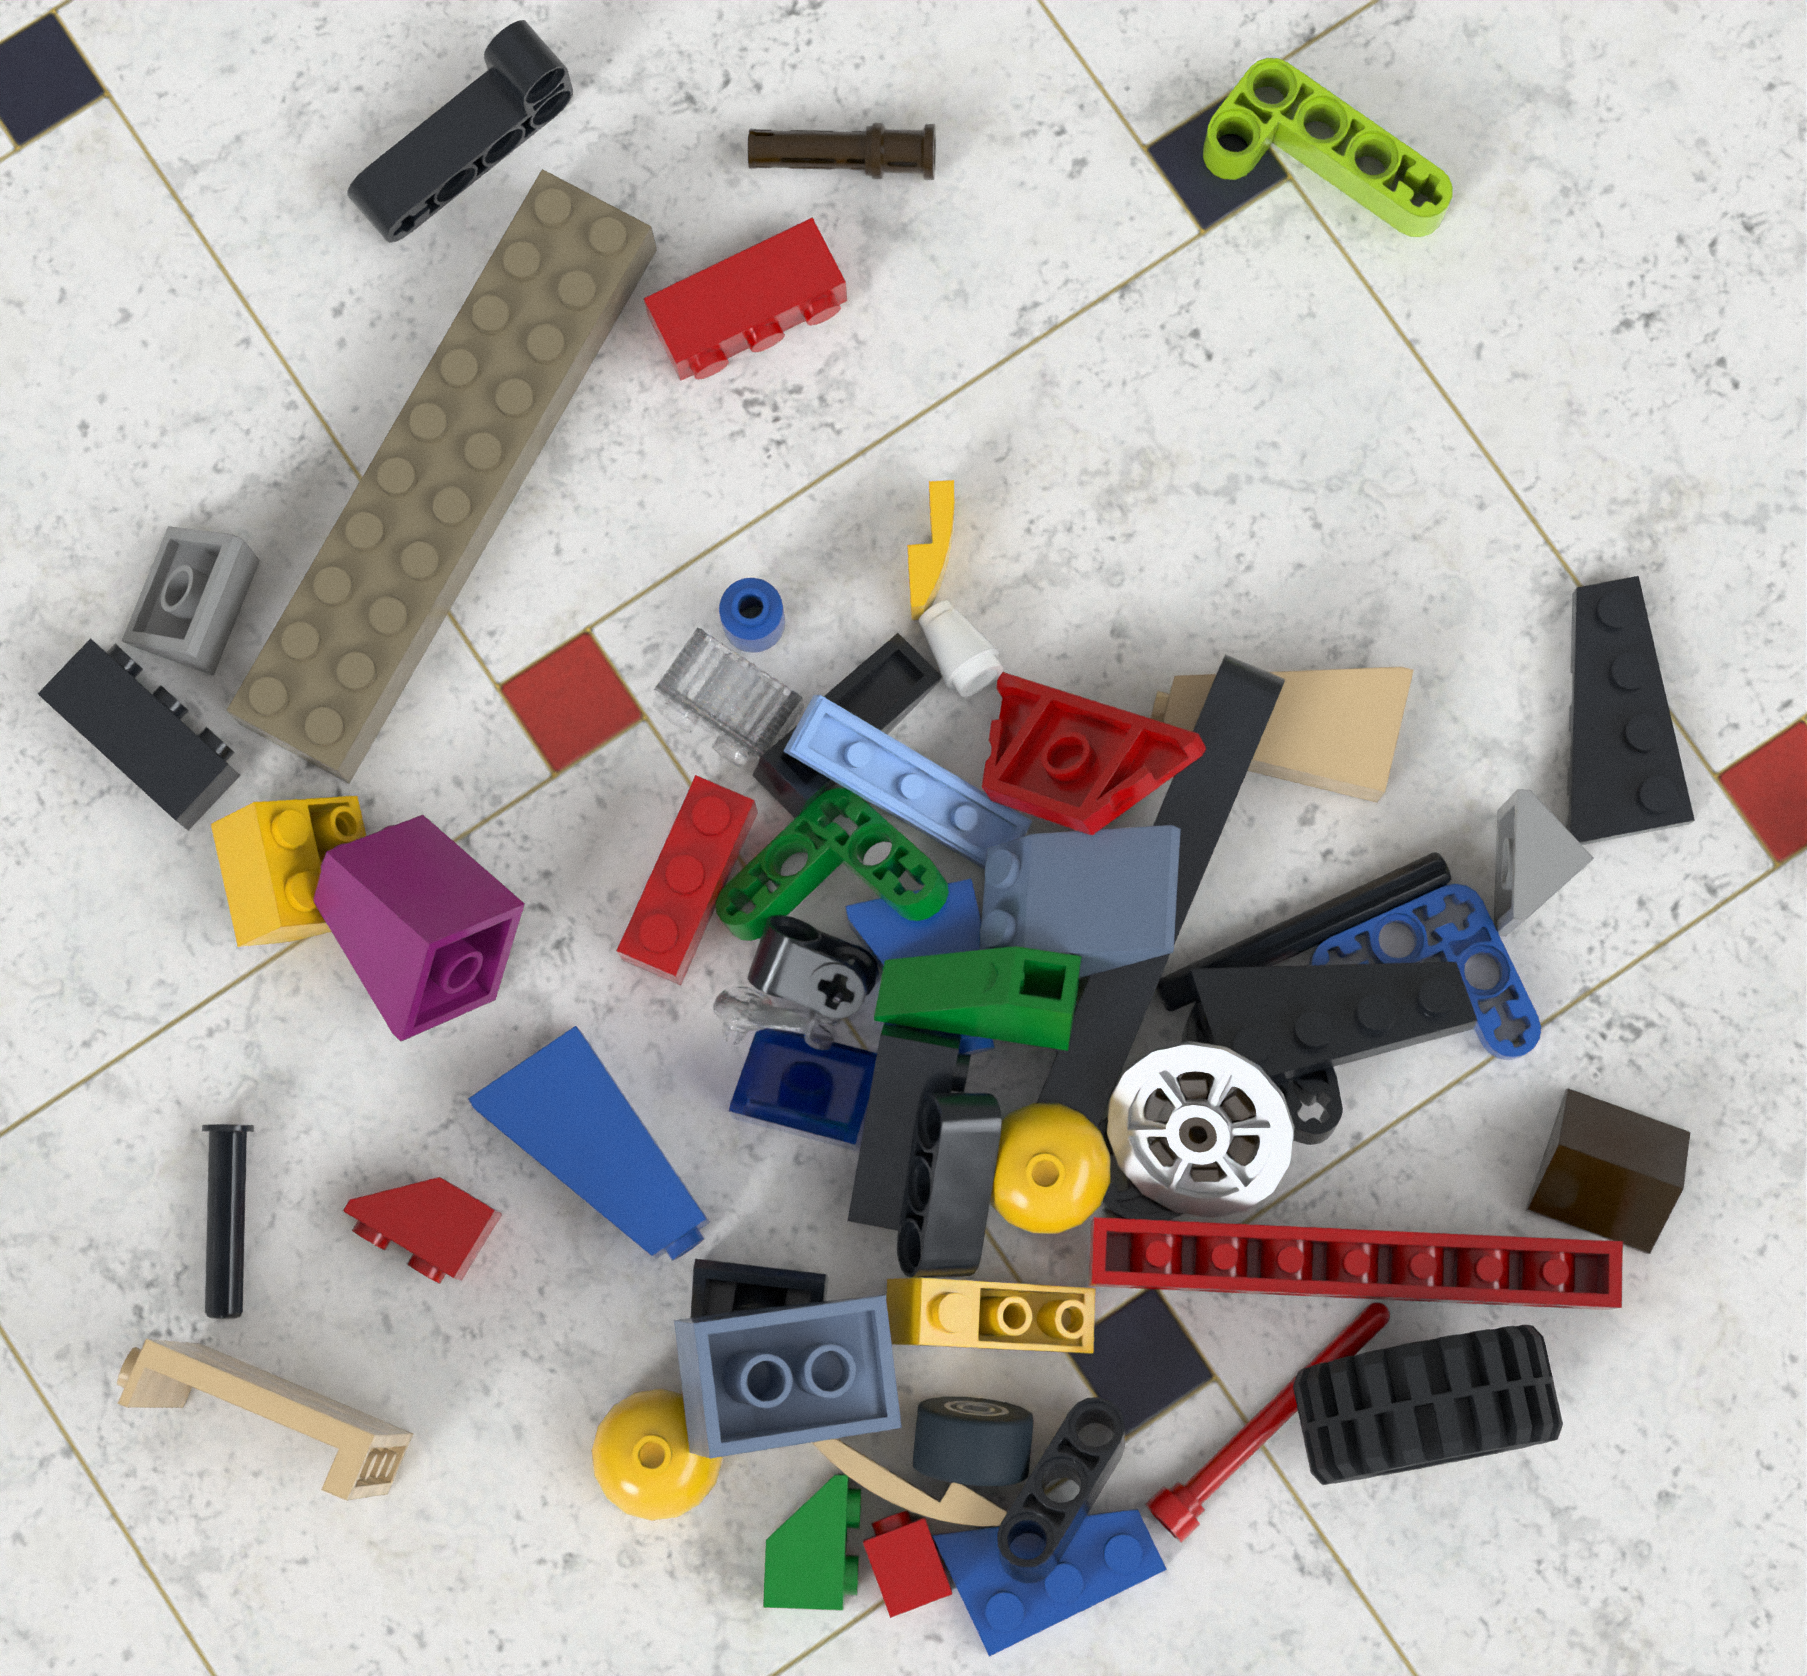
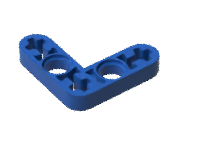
[1309,884,1541,1060]

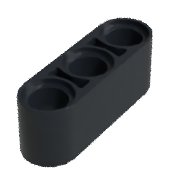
[897,1093,1002,1278]
[997,1397,1125,1583]

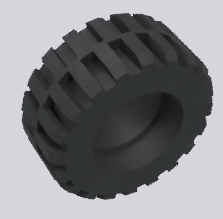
[1293,1325,1563,1485]

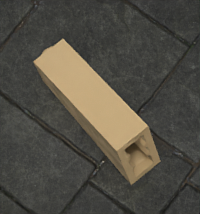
[1150,667,1414,803]

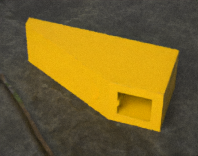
[886,1278,1096,1353]

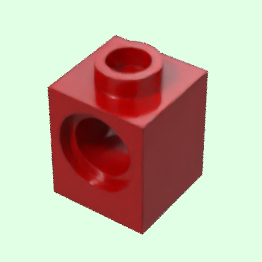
[863,1510,953,1618]

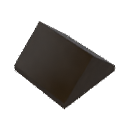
[1525,1088,1690,1254]

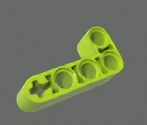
[1203,58,1453,237]

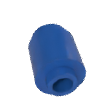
[719,578,785,653]

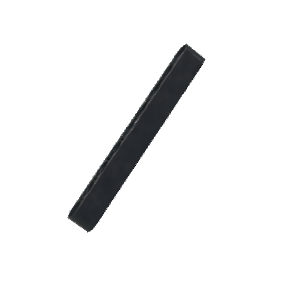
[1036,654,1285,1128]

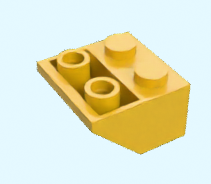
[211,796,366,947]

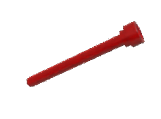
[1145,1302,1390,1543]

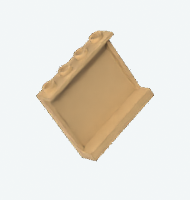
[117,1339,413,1501]

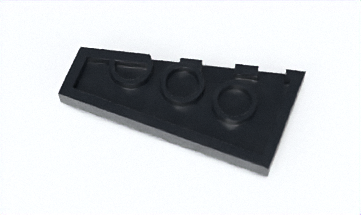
[1566,576,1695,845]
[1188,962,1478,1083]

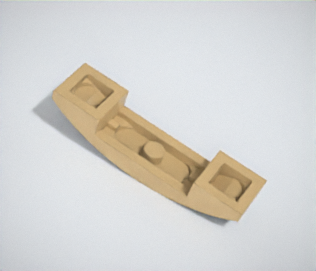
[812,1438,1008,1526]

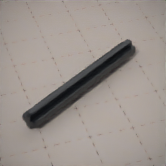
[1156,852,1452,1011]

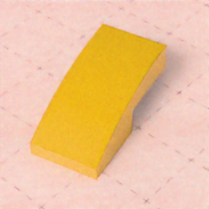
[907,480,955,621]

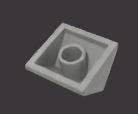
[122,526,260,676]
[1493,789,1594,937]

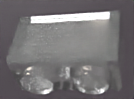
[654,627,804,768]

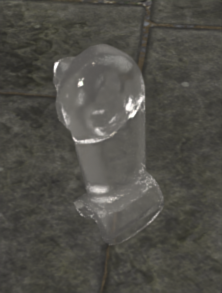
[713,986,842,1050]

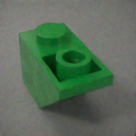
[763,1474,861,1610]

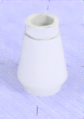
[918,600,1003,697]

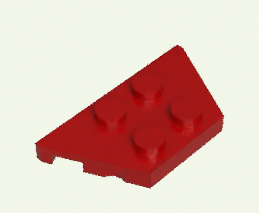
[982,672,1207,835]

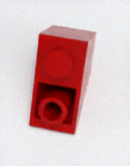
[343,1177,502,1284]

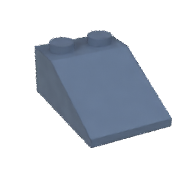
[979,825,1181,978]
[674,1295,902,1459]

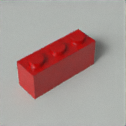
[643,217,847,381]
[616,775,758,986]

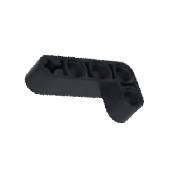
[347,20,573,243]

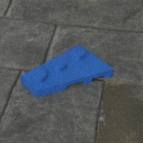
[932,1509,1167,1657]

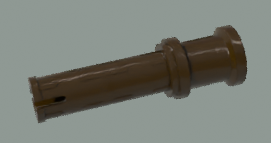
[748,123,936,180]

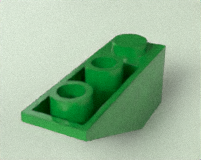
[874,946,1082,1051]

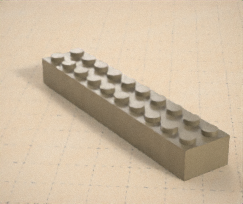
[226,169,657,784]

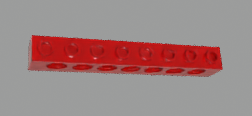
[1088,1217,1623,1310]

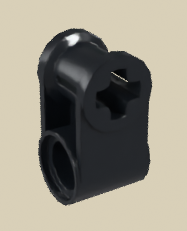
[747,915,879,1019]

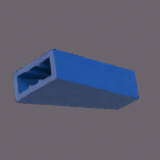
[468,1026,710,1261]

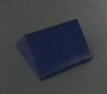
[729,1022,877,1151]

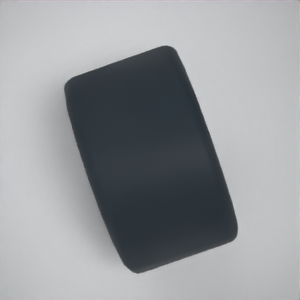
[912,1397,1034,1486]

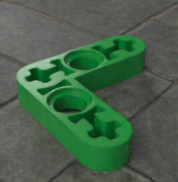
[716,788,949,941]

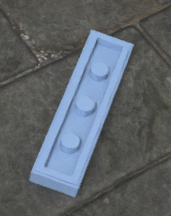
[784,695,1032,870]

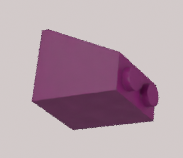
[313,815,525,1042]

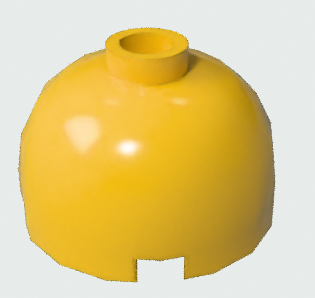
[990,1103,1110,1234]
[591,1389,723,1521]

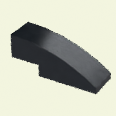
[752,633,942,818]

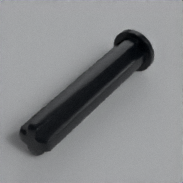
[202,1124,254,1319]

